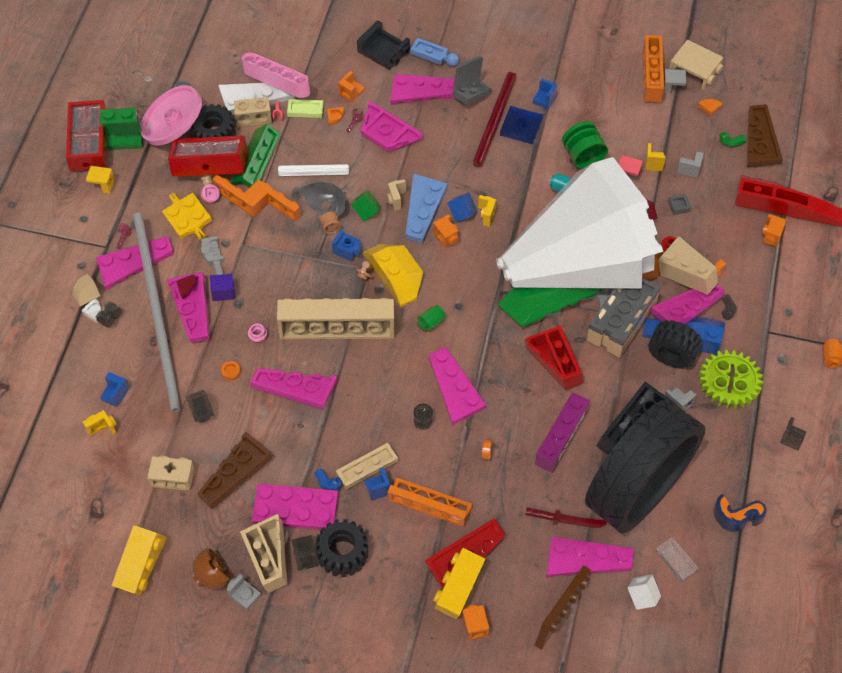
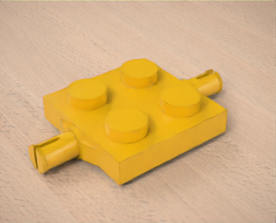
[162,193,212,241]

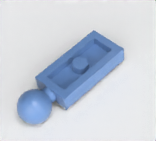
[410,38,459,67]

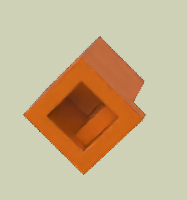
[433,214,460,248]
[762,214,786,247]

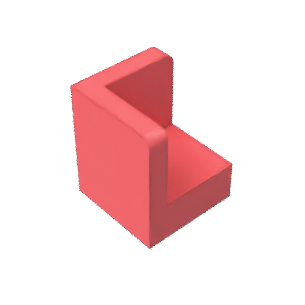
[619,155,643,176]

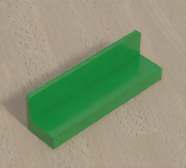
[231,123,280,188]

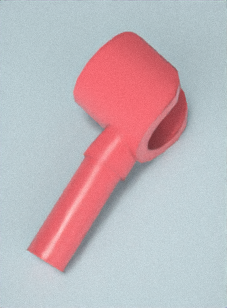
[272,101,283,121]

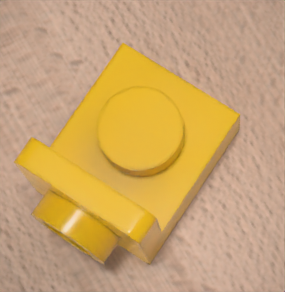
[478,195,497,227]

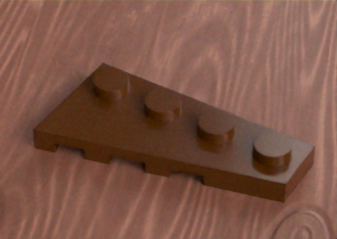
[747,104,783,167]
[534,565,591,650]

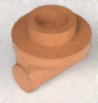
[355,261,373,281]

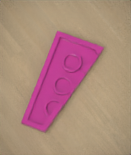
[391,74,456,105]
[96,236,173,291]
[546,537,634,578]

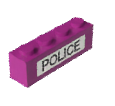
[535,392,590,473]

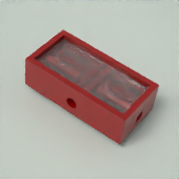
[66,100,106,171]
[168,136,248,177]

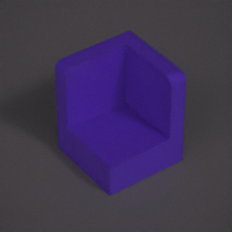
[210,273,235,301]

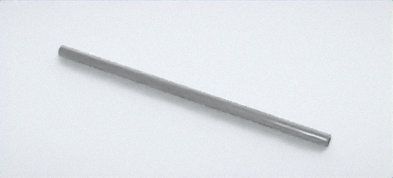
[133,213,181,413]

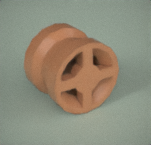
[319,212,341,234]

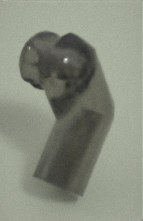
[721,294,737,320]

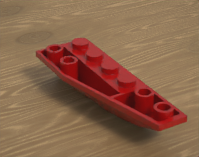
[735,175,842,227]

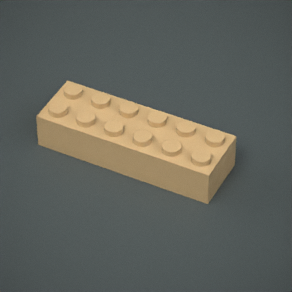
[277,298,394,339]

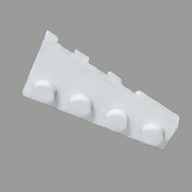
[219,83,295,114]

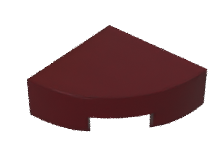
[176,274,196,299]

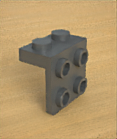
[452,56,492,105]

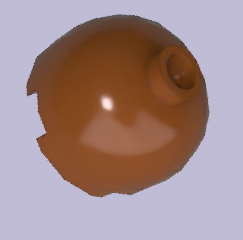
[193,548,233,590]

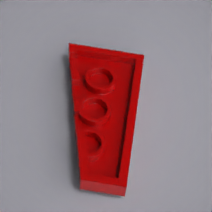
[425,518,505,589]

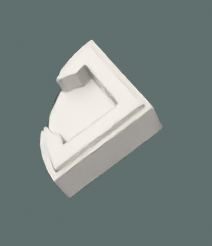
[82,299,102,323]

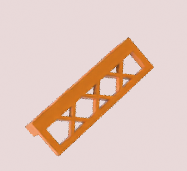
[388,477,473,527]

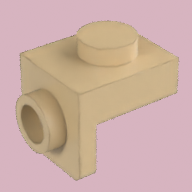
[386,179,406,211]

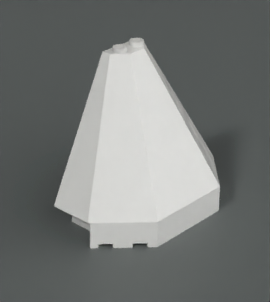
[496,157,663,288]

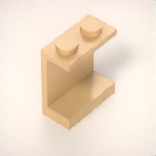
[669,40,724,90]

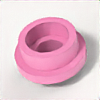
[248,323,267,342]

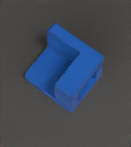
[533,78,557,109]
[447,192,477,222]
[100,372,129,407]
[364,468,390,501]

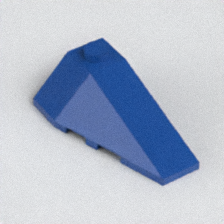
[642,318,725,355]

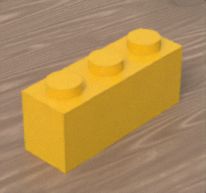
[433,548,485,620]

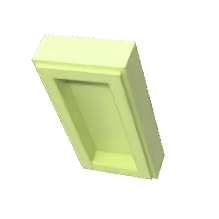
[287,99,324,118]

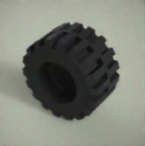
[190,104,236,138]
[648,320,702,369]
[315,519,368,577]

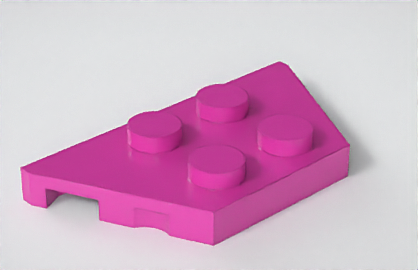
[361,101,423,152]

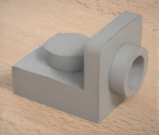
[227,574,261,611]

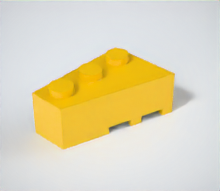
[112,525,167,595]

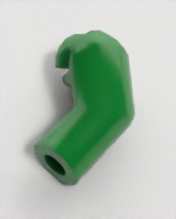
[719,132,746,147]

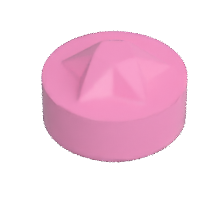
[201,184,220,203]

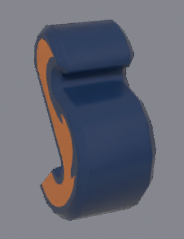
[713,494,767,532]

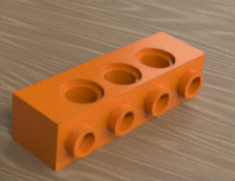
[643,35,664,102]

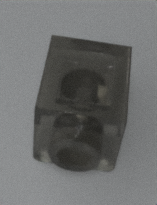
[291,535,318,571]

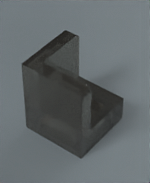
[780,417,807,451]

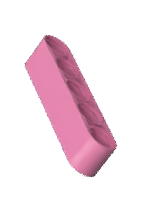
[241,52,310,98]

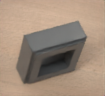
[668,194,691,215]

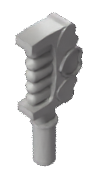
[201,236,224,275]

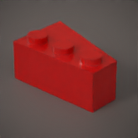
[525,325,583,390]

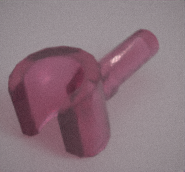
[346,109,363,132]
[116,223,131,249]

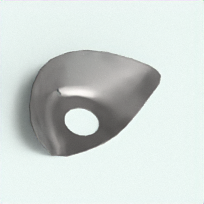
[301,182,345,216]

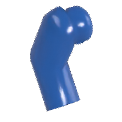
[314,469,342,491]

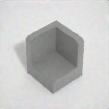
[663,69,686,94]
[677,152,704,178]
[665,388,696,411]

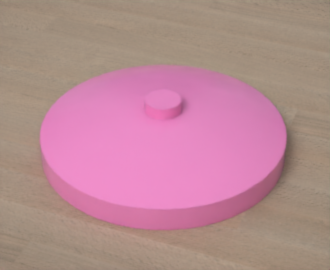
[141,85,202,146]

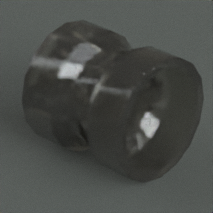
[95,301,122,328]
[413,403,433,430]

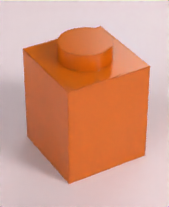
[462,604,489,641]

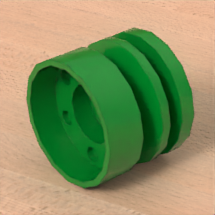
[562,121,608,169]

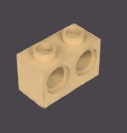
[234,97,272,128]

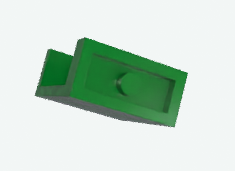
[100,107,143,150]

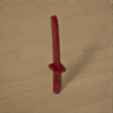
[525,507,607,528]

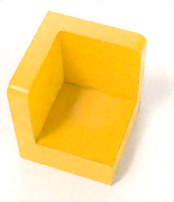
[645,143,665,171]
[86,166,115,194]

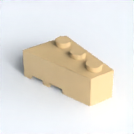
[240,514,287,593]

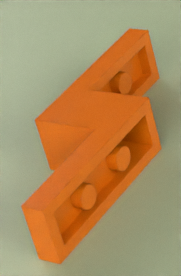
[212,175,301,222]

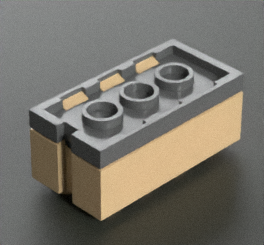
[587,278,660,358]

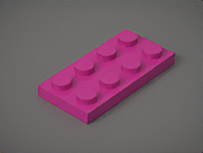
[252,484,338,530]

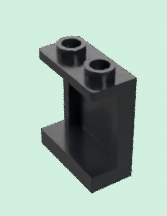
[357,20,411,70]

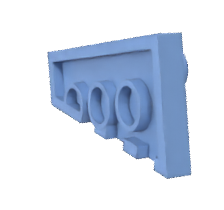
[405,174,447,243]

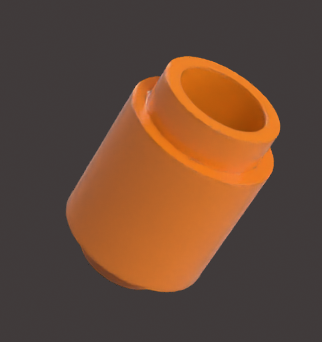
[822,339,842,368]

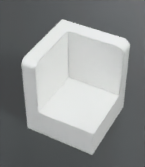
[627,574,661,610]

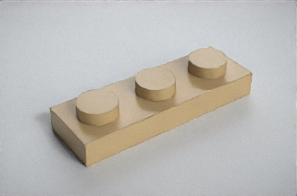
[336,443,398,489]

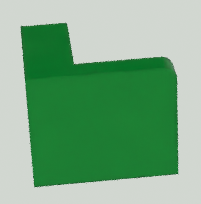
[351,190,381,221]

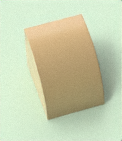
[73,274,100,306]

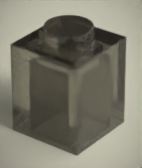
[185,389,214,423]

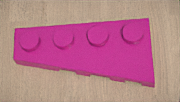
[166,272,210,343]
[651,284,724,324]
[429,347,486,426]
[250,368,337,409]

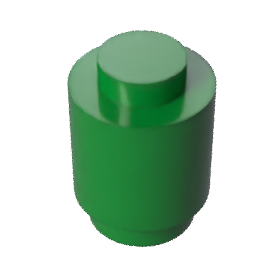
[417,305,446,332]

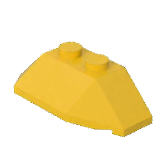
[363,244,423,307]

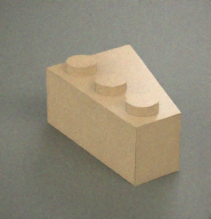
[658,236,718,295]

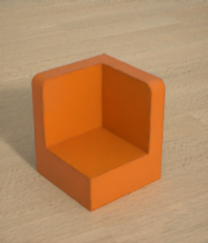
[338,71,364,102]

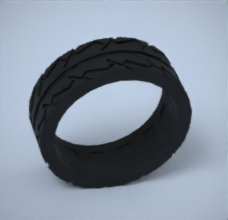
[585,399,706,534]

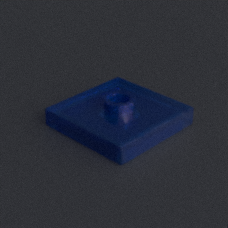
[500,106,544,144]

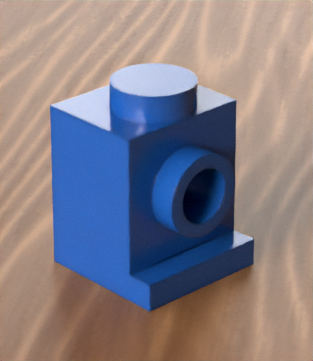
[332,230,362,262]

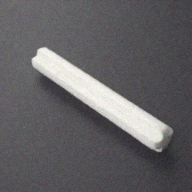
[278,164,349,176]

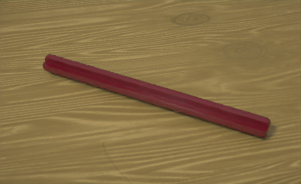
[473,72,516,167]

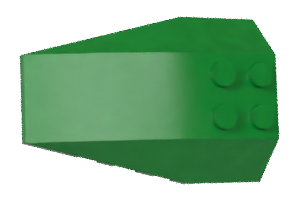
[498,287,604,328]

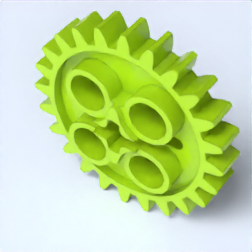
[698,350,763,409]

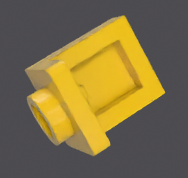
[83,410,116,437]

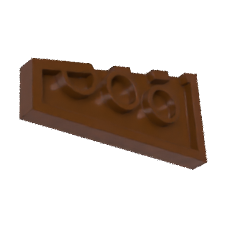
[197,432,272,509]

